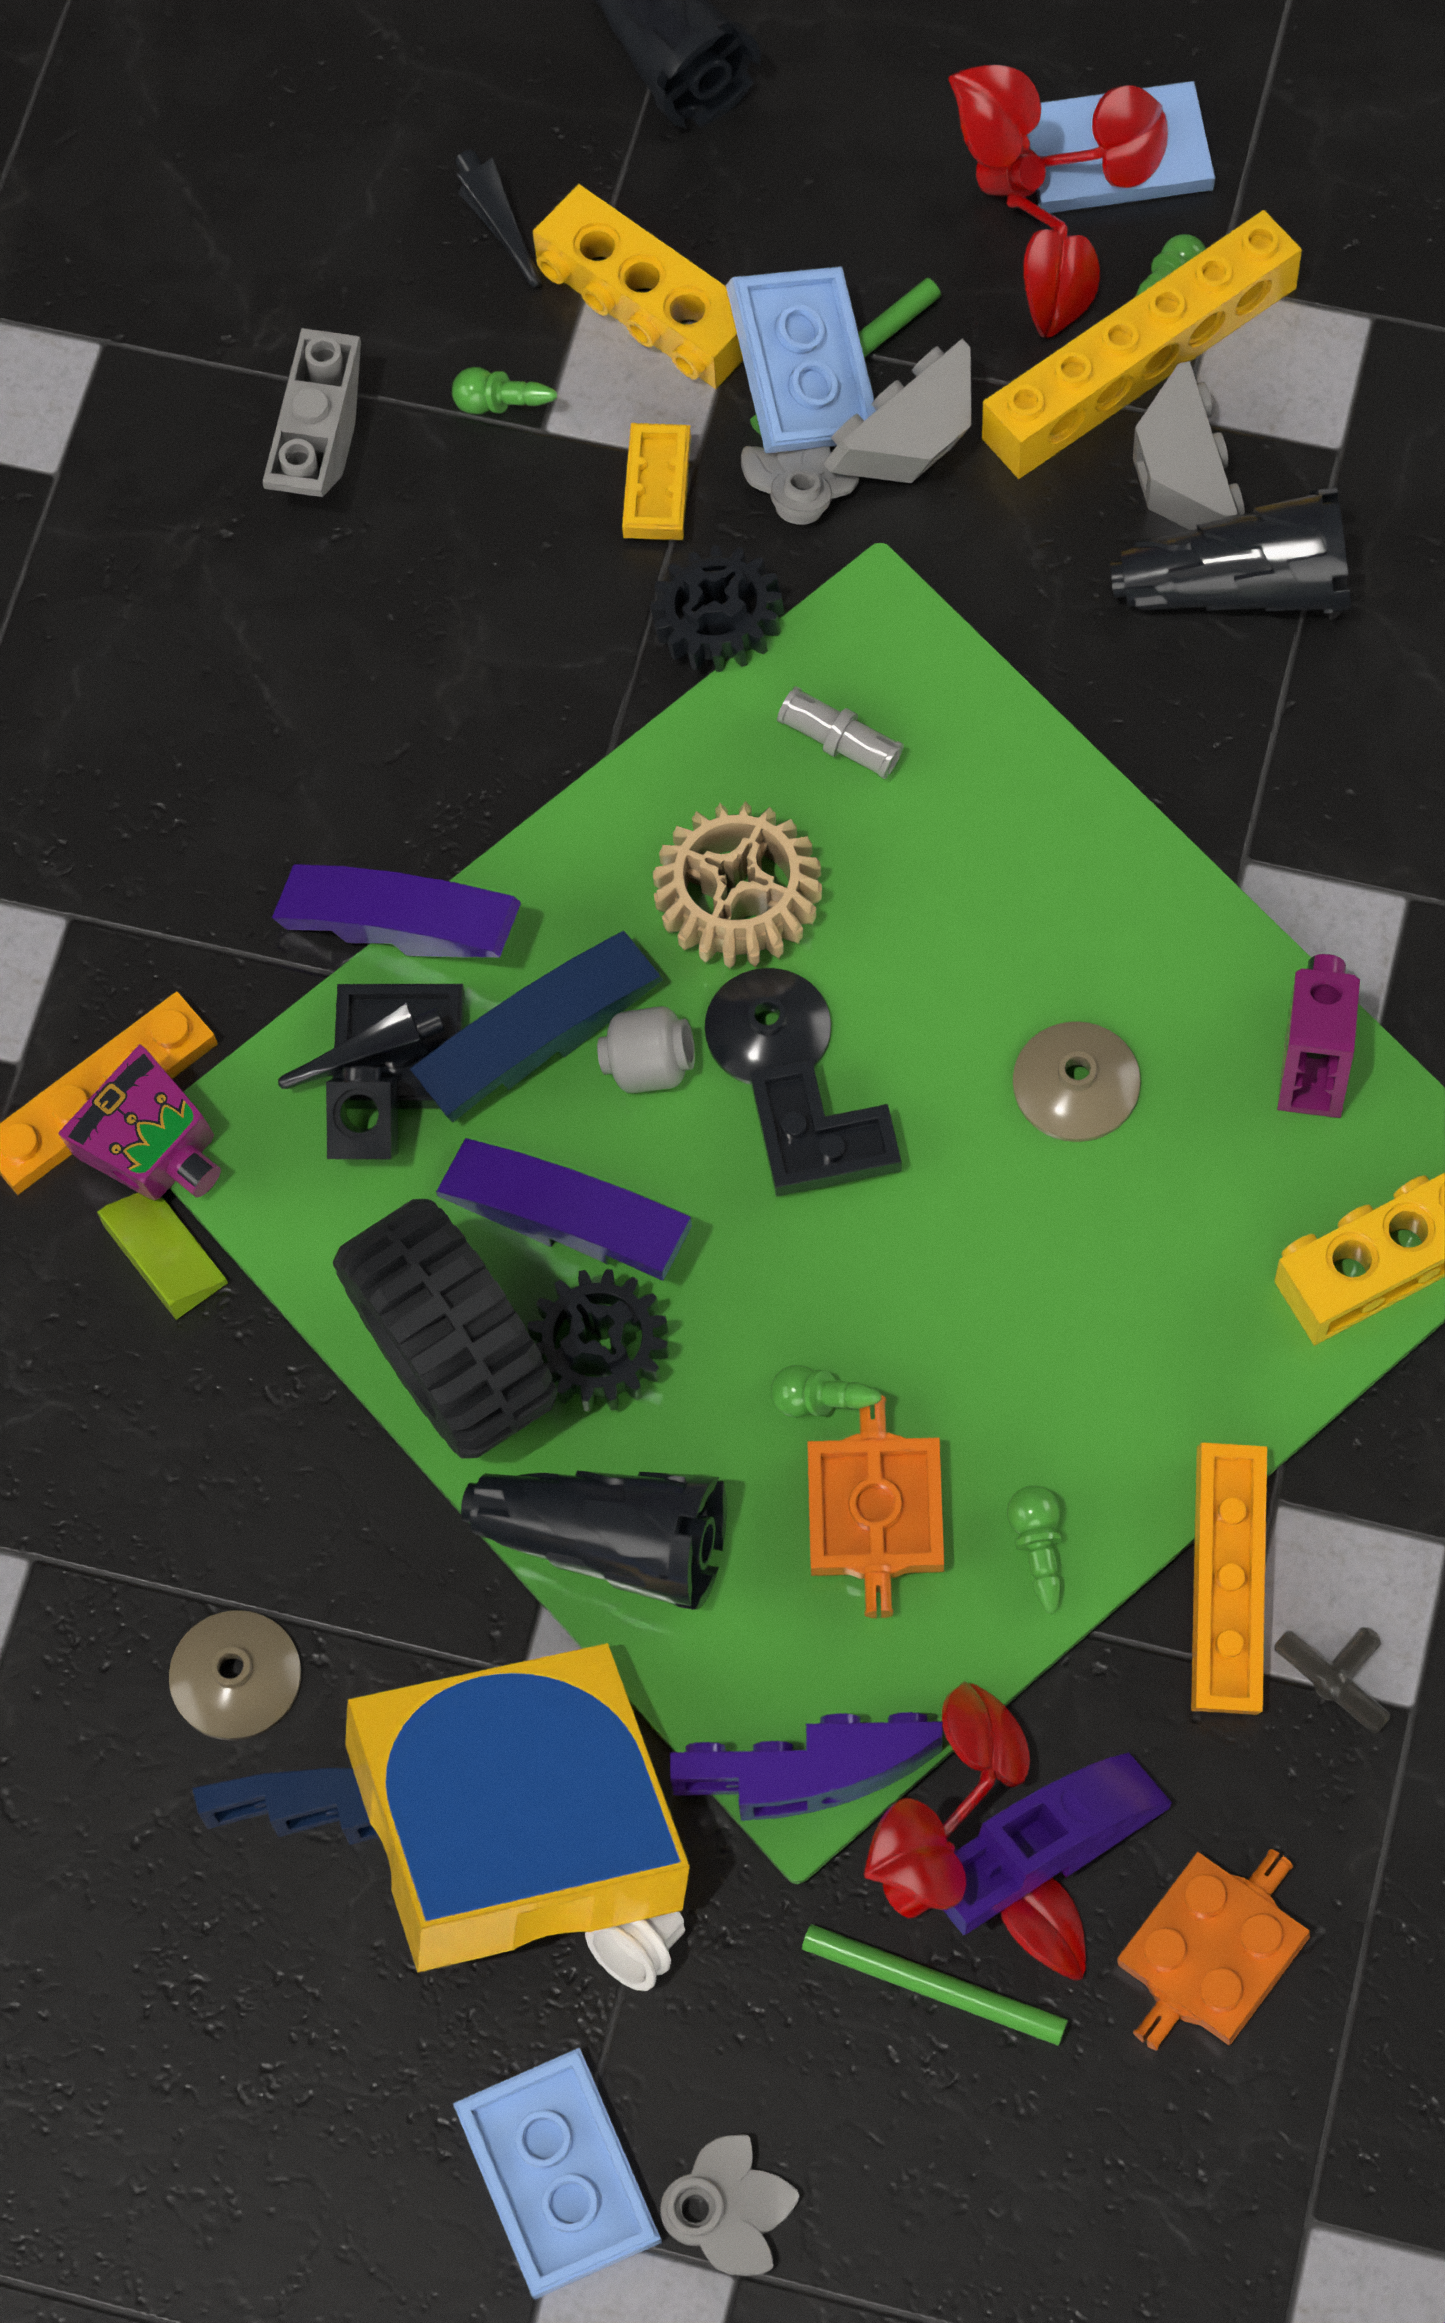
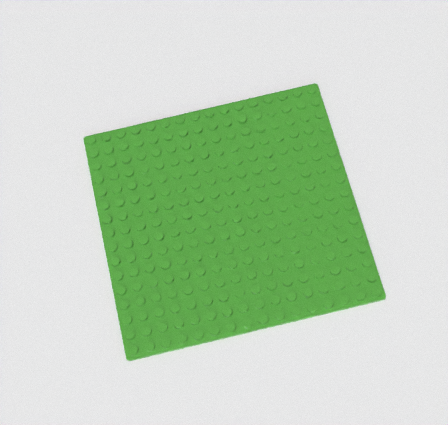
[169,543,1445,1884]

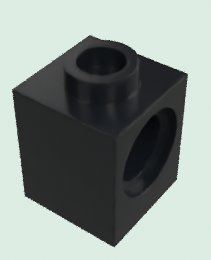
[326,1066,398,1159]

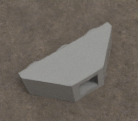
[262,328,361,497]
[823,339,971,483]
[1133,361,1245,530]

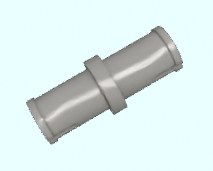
[777,686,904,779]

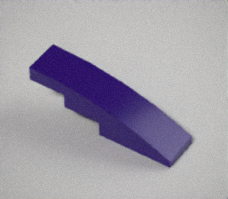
[272,864,521,958]
[436,1138,692,1281]

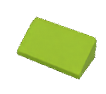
[97,1193,228,1320]

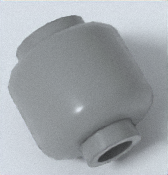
[597,1006,695,1094]

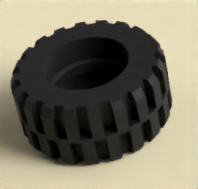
[333,1199,557,1459]

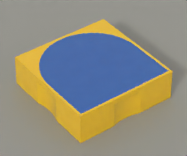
[345,1643,690,1973]

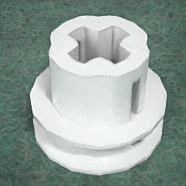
[585,1911,685,1991]

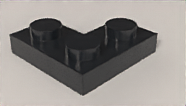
[749,1059,902,1197]

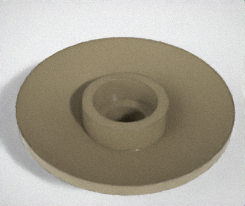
[1013,1022,1140,1142]
[169,1610,301,1741]

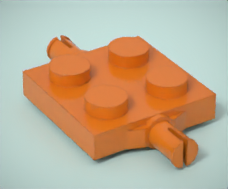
[807,1395,944,1618]
[1117,1849,1310,2051]

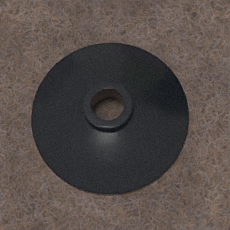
[705,968,831,1085]

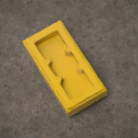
[622,423,691,540]

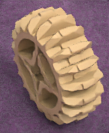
[653,801,822,969]

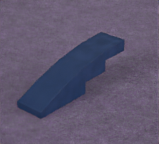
[410,930,663,1123]
[192,1768,379,1845]

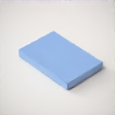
[1026,81,1215,213]
[726,267,877,454]
[453,2048,662,2300]

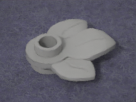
[741,446,859,525]
[660,2135,799,2276]

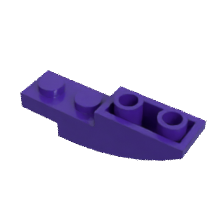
[670,1712,943,1821]
[943,1753,1172,1936]

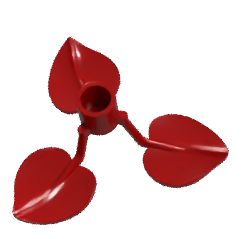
[948,65,1168,338]
[864,1681,1086,1981]

